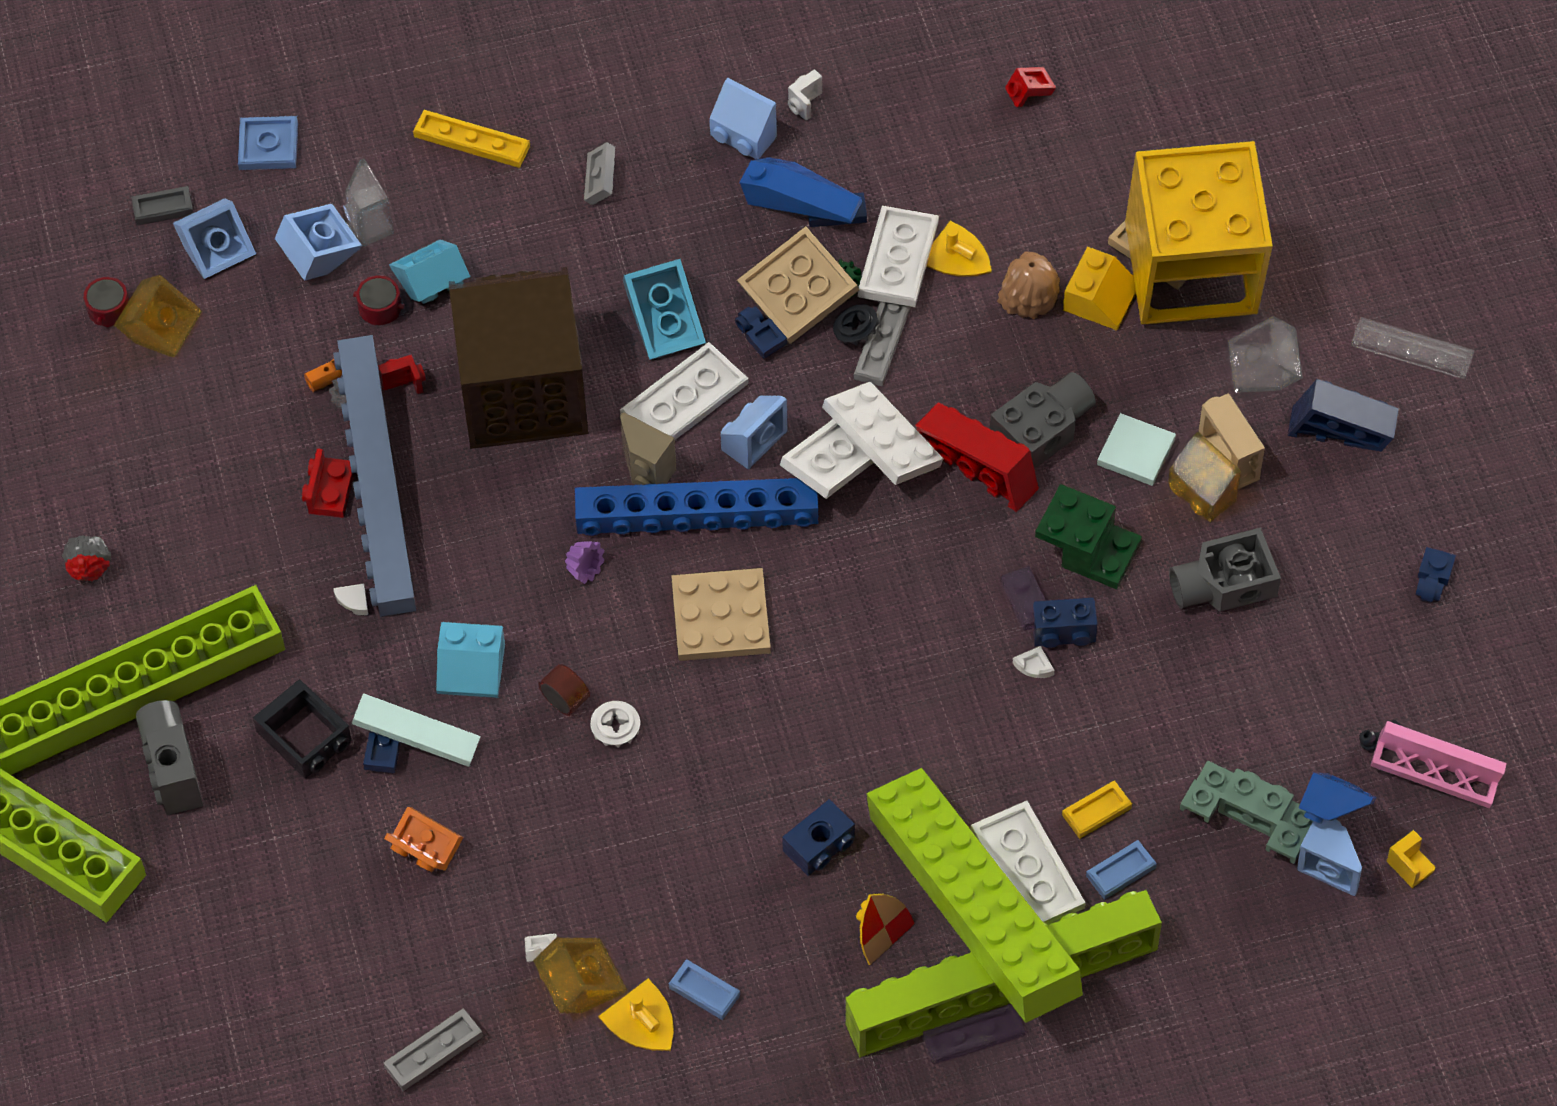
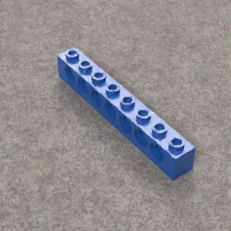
[575,478,818,536]

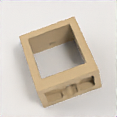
[1198,393,1265,491]

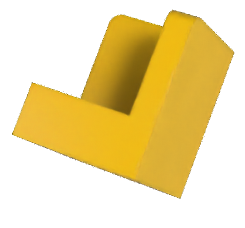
[1387,830,1435,888]

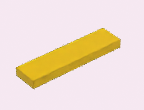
[413,110,530,168]

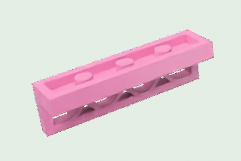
[1370,721,1507,808]

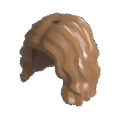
[997,252,1060,319]

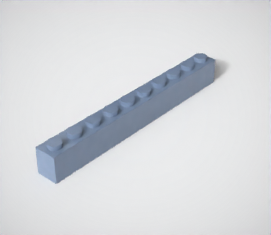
[333,335,416,617]

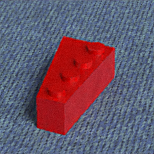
[915,402,1039,512]

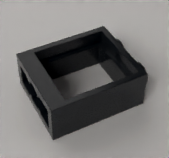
[253,679,352,779]

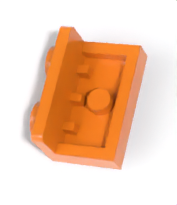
[384,807,464,872]

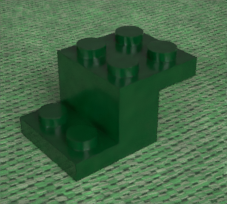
[1035,484,1142,590]

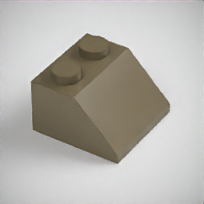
[620,412,677,485]

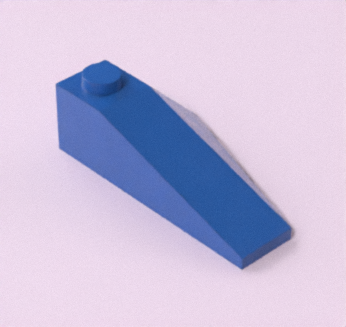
[739,157,862,223]
[1299,772,1376,824]

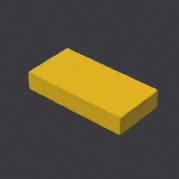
[1062,780,1132,839]

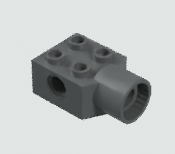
[990,372,1096,469]
[1169,528,1281,612]
[136,700,204,815]

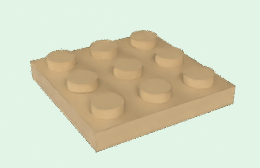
[737,227,859,344]
[671,568,771,661]

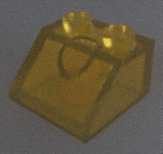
[114,275,202,357]
[1168,432,1241,522]
[533,937,627,1013]

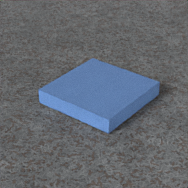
[238,116,298,170]

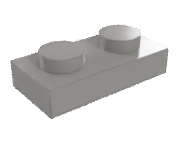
[584,142,615,205]

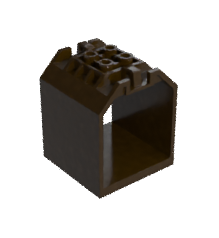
[449,267,589,449]

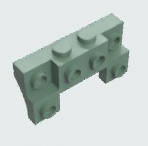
[1180,761,1313,864]

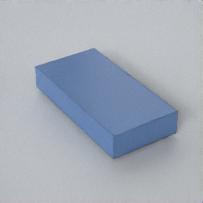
[1086,840,1157,900]
[669,959,740,1020]

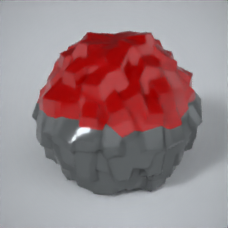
[61,535,111,581]

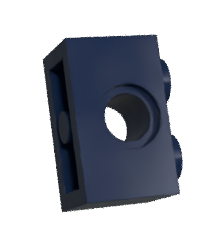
[782,799,855,876]

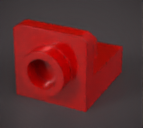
[1005,67,1056,107]

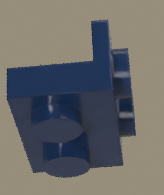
[1033,598,1098,648]

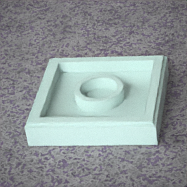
[1097,413,1176,486]

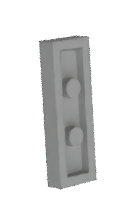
[383,1008,483,1091]

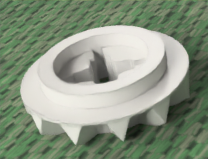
[591,701,640,748]

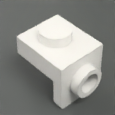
[788,69,822,121]

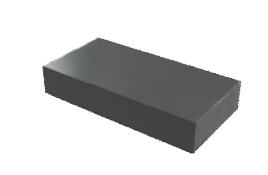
[131,186,193,225]

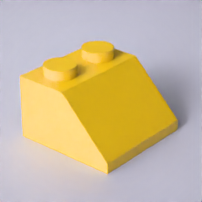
[1063,246,1136,330]

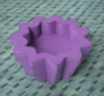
[565,541,604,584]

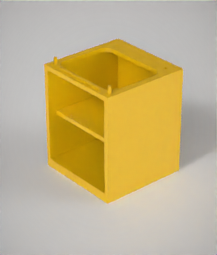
[1125,141,1273,325]

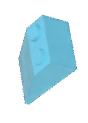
[623,259,706,360]

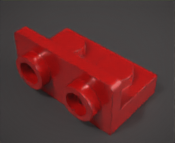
[302,449,354,518]

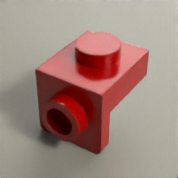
[378,354,426,394]

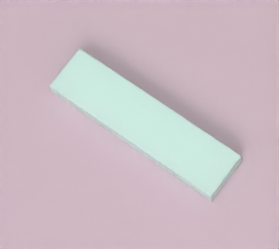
[352,693,480,767]

